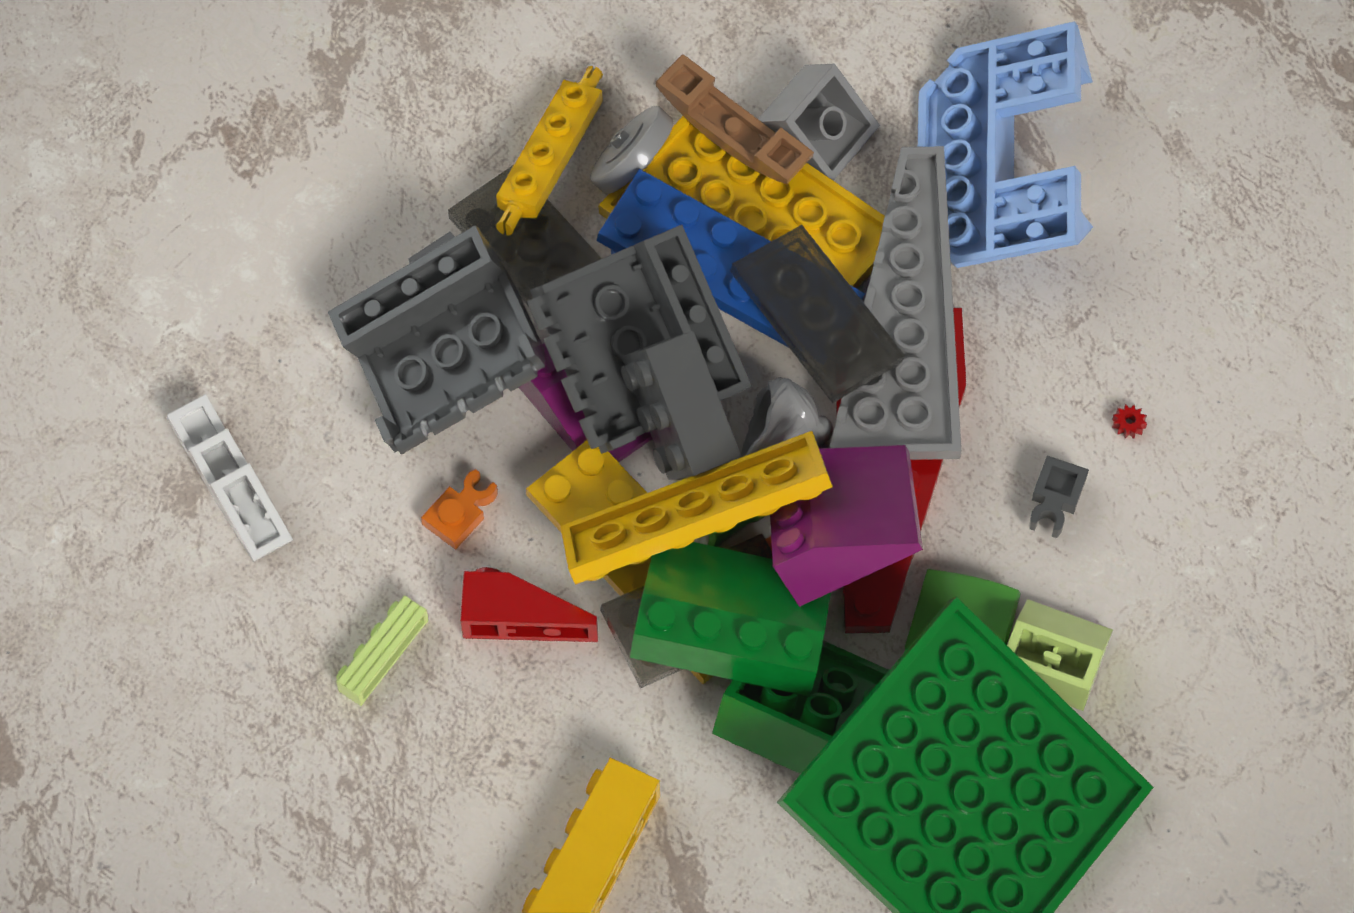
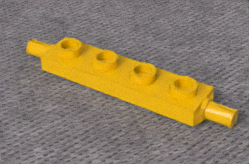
[496,66,603,236]

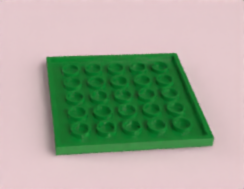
[777,597,1154,913]

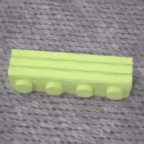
[336,596,429,706]

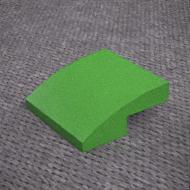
[904,569,1021,650]

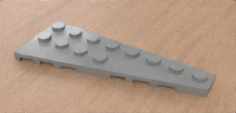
[830,146,961,460]

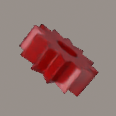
[1112,404,1147,439]

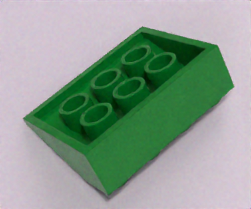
[630,542,831,696]
[712,640,889,774]

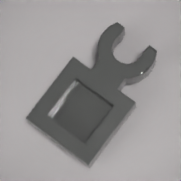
[1029,456,1089,538]

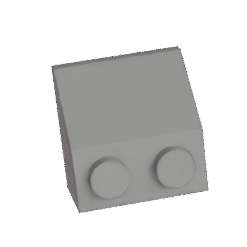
[758,63,880,181]

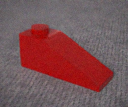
[460,567,598,642]

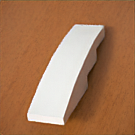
[167,394,293,562]

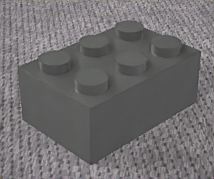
[621,331,742,480]

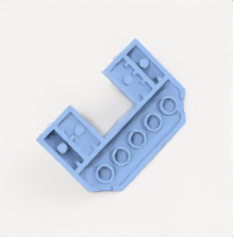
[917,21,1093,268]

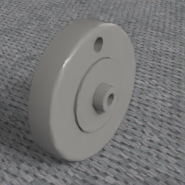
[590,106,673,194]

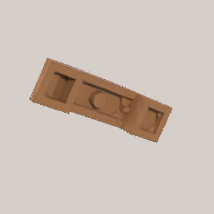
[656,54,814,184]

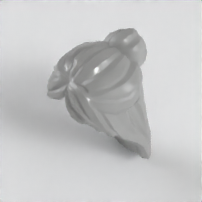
[740,377,833,458]

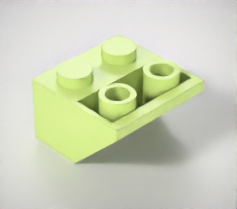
[1007,599,1113,711]

